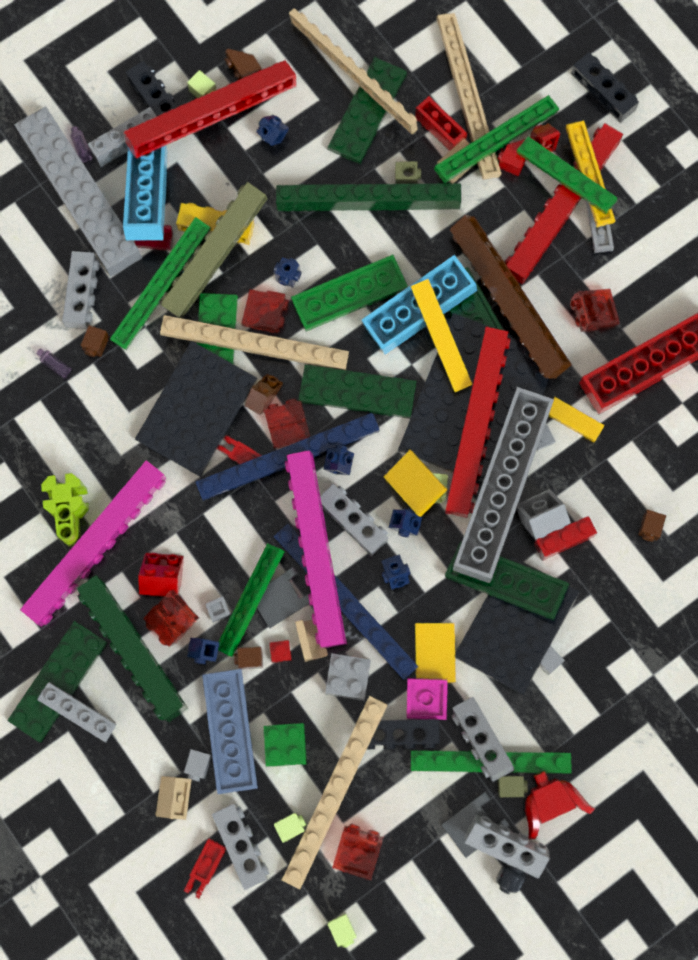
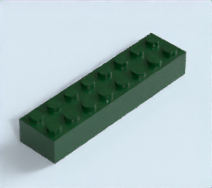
[76,575,189,722]

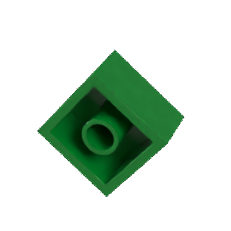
[264,723,307,767]

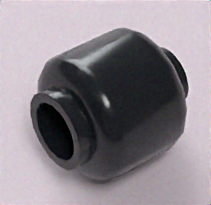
[496,863,526,894]

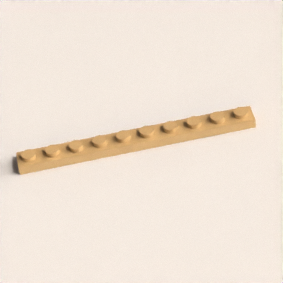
[289,8,417,134]
[437,13,501,180]
[160,315,349,370]
[282,696,388,889]

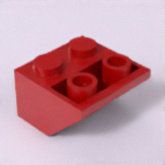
[138,552,184,597]

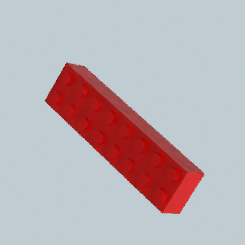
[579,313,698,415]

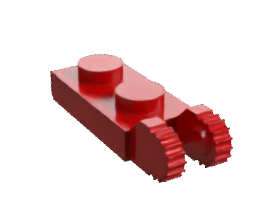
[217,436,262,465]
[184,838,226,899]

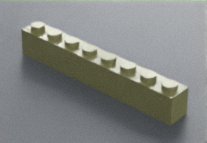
[161,182,268,319]

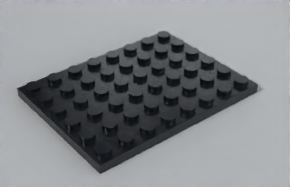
[398,313,549,484]

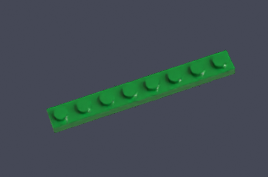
[434,95,560,183]
[110,217,211,350]
[411,751,571,774]

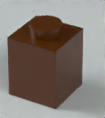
[81,325,109,357]
[638,510,667,542]
[234,647,263,670]

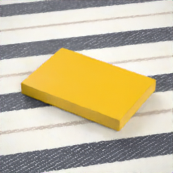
[384,450,448,517]
[415,623,456,683]

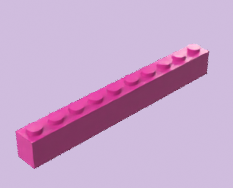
[285,450,347,648]
[20,460,166,627]

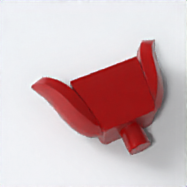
[525,771,596,840]

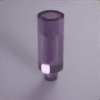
[70,126,93,163]
[36,348,71,379]

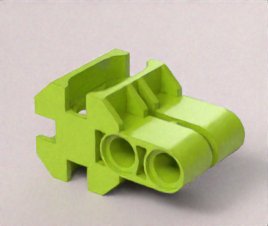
[41,473,89,547]

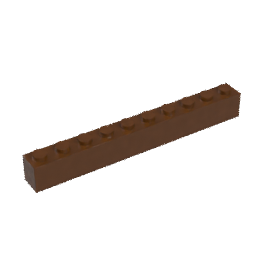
[450,215,572,379]

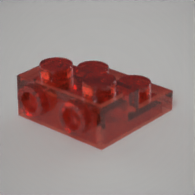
[241,289,289,333]
[570,289,620,332]
[264,399,310,449]
[143,590,199,647]
[332,824,383,880]

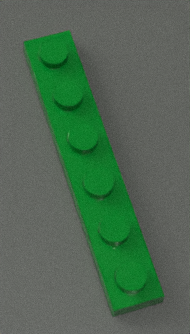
[517,136,618,214]
[218,543,285,657]

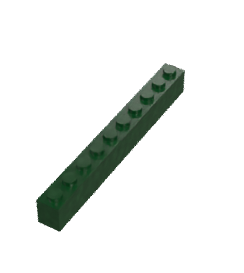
[276,183,462,211]

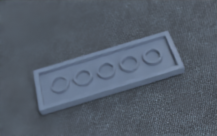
[202,669,258,794]

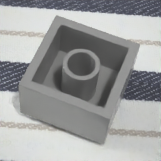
[516,489,571,539]
[325,654,371,701]

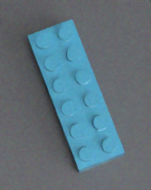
[123,145,168,240]
[361,255,477,355]

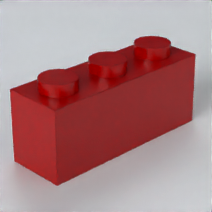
[415,96,467,151]
[534,516,597,561]

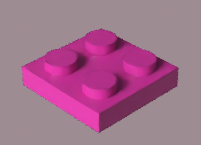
[407,678,447,720]

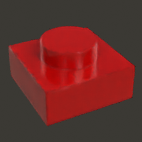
[270,640,292,663]

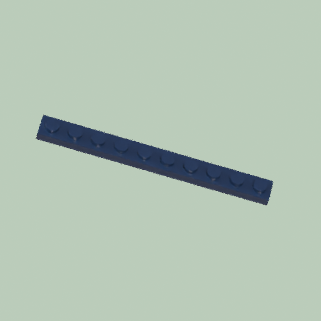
[195,413,380,501]
[274,524,418,680]

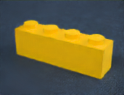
[176,203,255,245]

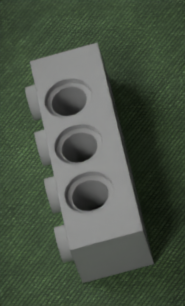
[88,107,157,167]
[62,251,100,329]
[320,484,388,557]
[37,682,117,742]
[452,697,514,782]
[212,804,270,890]
[465,815,550,879]

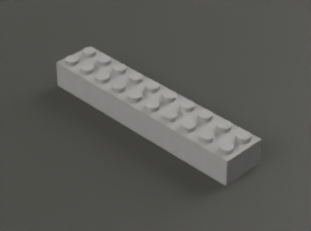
[14,106,142,277]
[453,387,554,583]

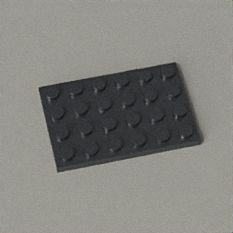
[135,341,258,477]
[454,556,580,695]

